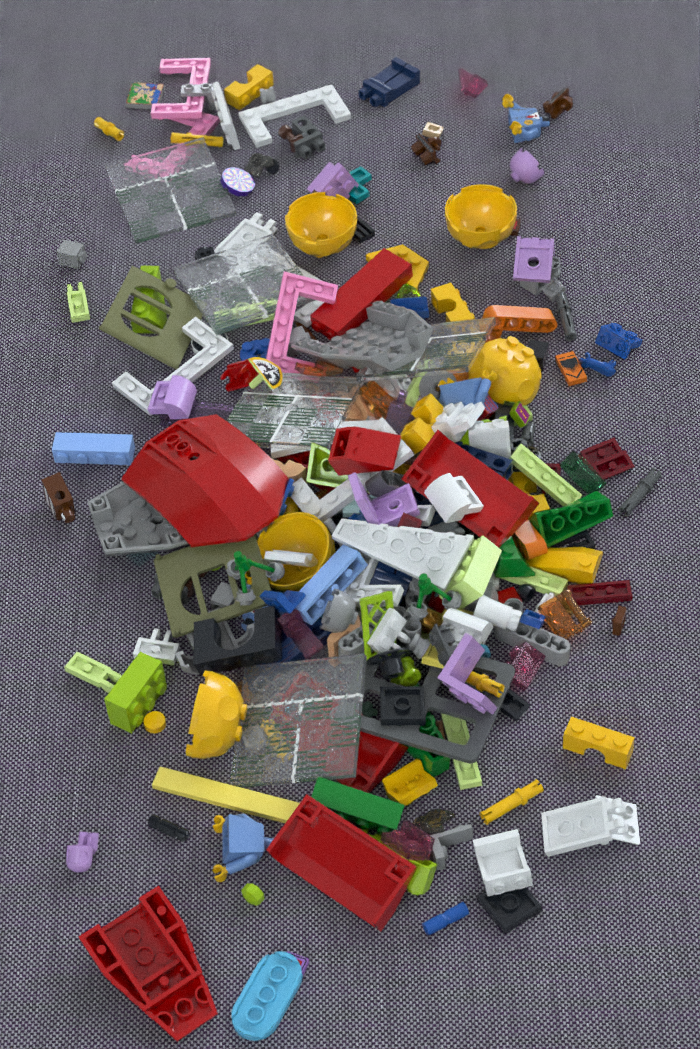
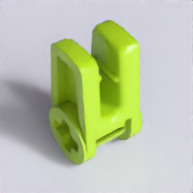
[390,656,421,687]

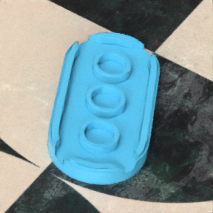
[231,951,303,1041]

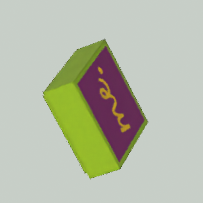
[509,401,530,428]

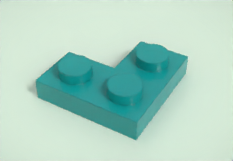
[348,166,372,204]

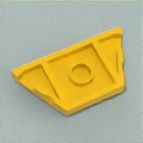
[366,245,429,293]

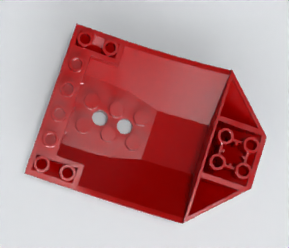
[121,414,288,547]

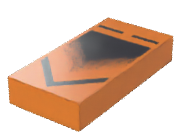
[555,351,587,386]

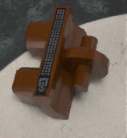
[543,87,573,119]
[411,134,441,165]

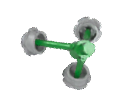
[226,551,285,606]
[407,573,462,620]

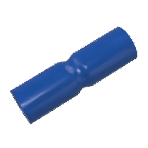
[422,902,469,936]

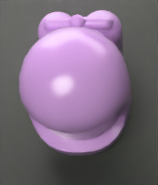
[66,831,99,873]

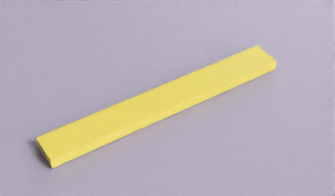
[152,767,300,824]

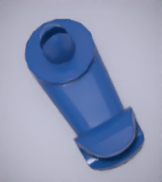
[579,352,616,377]

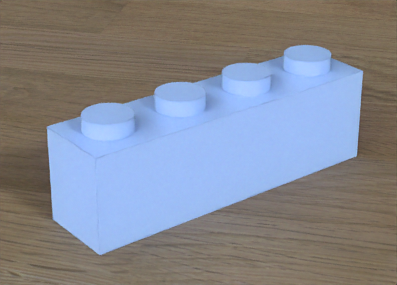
[52,432,135,465]
[292,544,368,625]

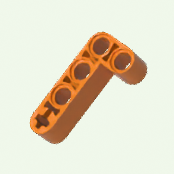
[479,305,557,343]
[511,519,548,560]

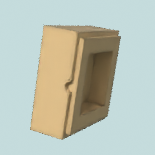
[422,122,444,138]

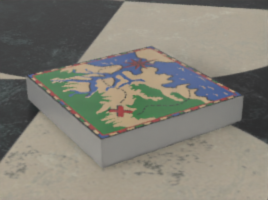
[125,82,165,110]

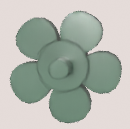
[357,701,378,718]

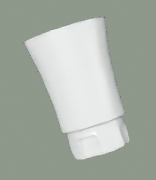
[473,595,522,631]

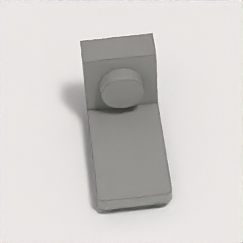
[180,83,217,110]
[428,824,473,871]

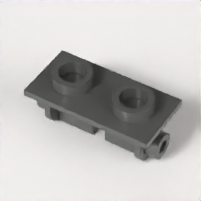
[429,623,457,667]

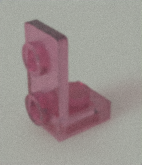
[458,68,488,99]
[277,608,323,659]

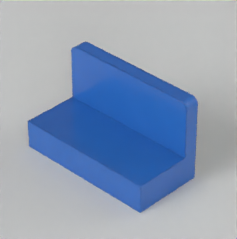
[259,590,306,614]

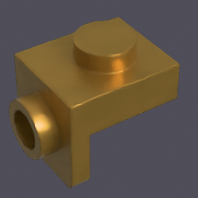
[419,608,442,634]

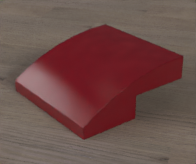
[578,437,635,482]

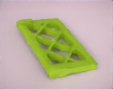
[359,591,396,663]

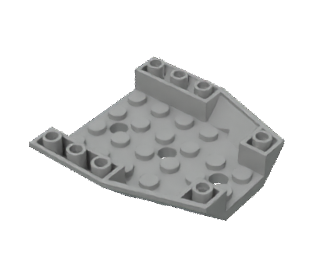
[291,301,433,371]
[87,456,198,556]

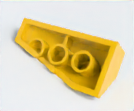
[520,547,603,584]

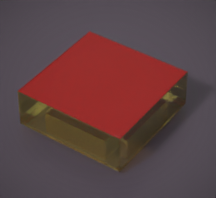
[497,586,522,604]

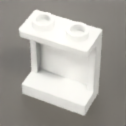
[468,419,513,473]
[473,829,533,896]

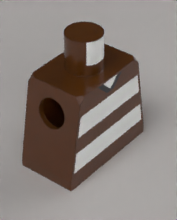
[41,472,75,523]

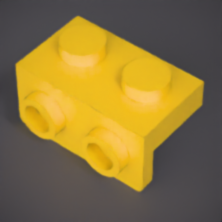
[382,759,438,806]

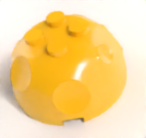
[445,184,517,249]
[285,192,357,258]
[465,336,541,406]
[257,512,335,592]
[186,670,247,759]

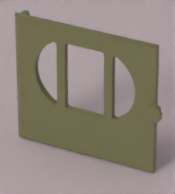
[99,265,207,370]
[153,535,271,638]

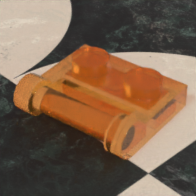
[537,588,593,640]

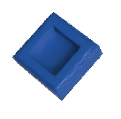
[519,609,546,629]

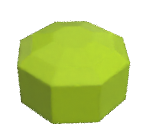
[241,883,264,905]

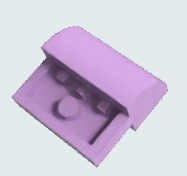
[148,375,197,419]

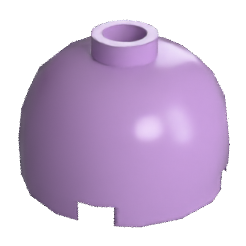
[510,148,544,184]

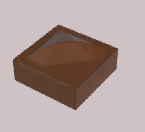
[611,606,627,636]

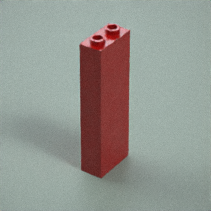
[310,248,413,341]

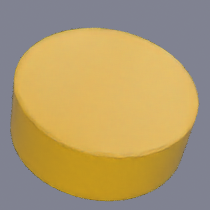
[144,711,166,733]

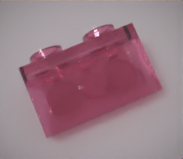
[505,641,546,691]
[380,821,435,860]

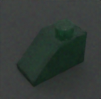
[559,451,606,494]

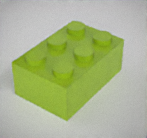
[104,652,167,733]

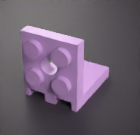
[307,162,359,199]
[513,236,555,283]
[348,472,420,527]
[438,633,497,715]

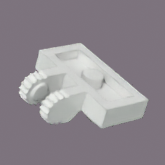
[367,608,411,654]
[133,628,180,665]

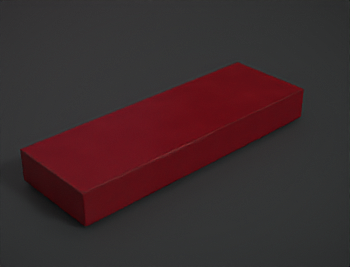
[567,580,633,606]

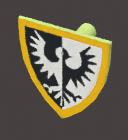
[248,357,282,390]

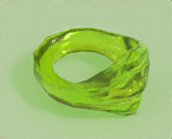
[397,284,421,299]

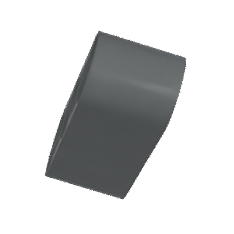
[365,470,416,497]

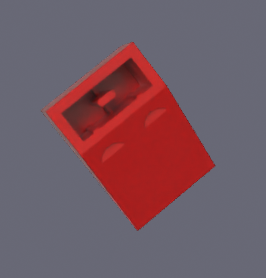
[328,426,401,476]

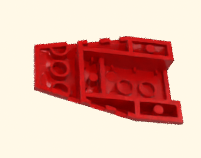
[78,885,218,1042]

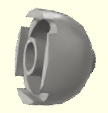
[320,589,358,633]

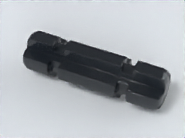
[148,814,190,842]

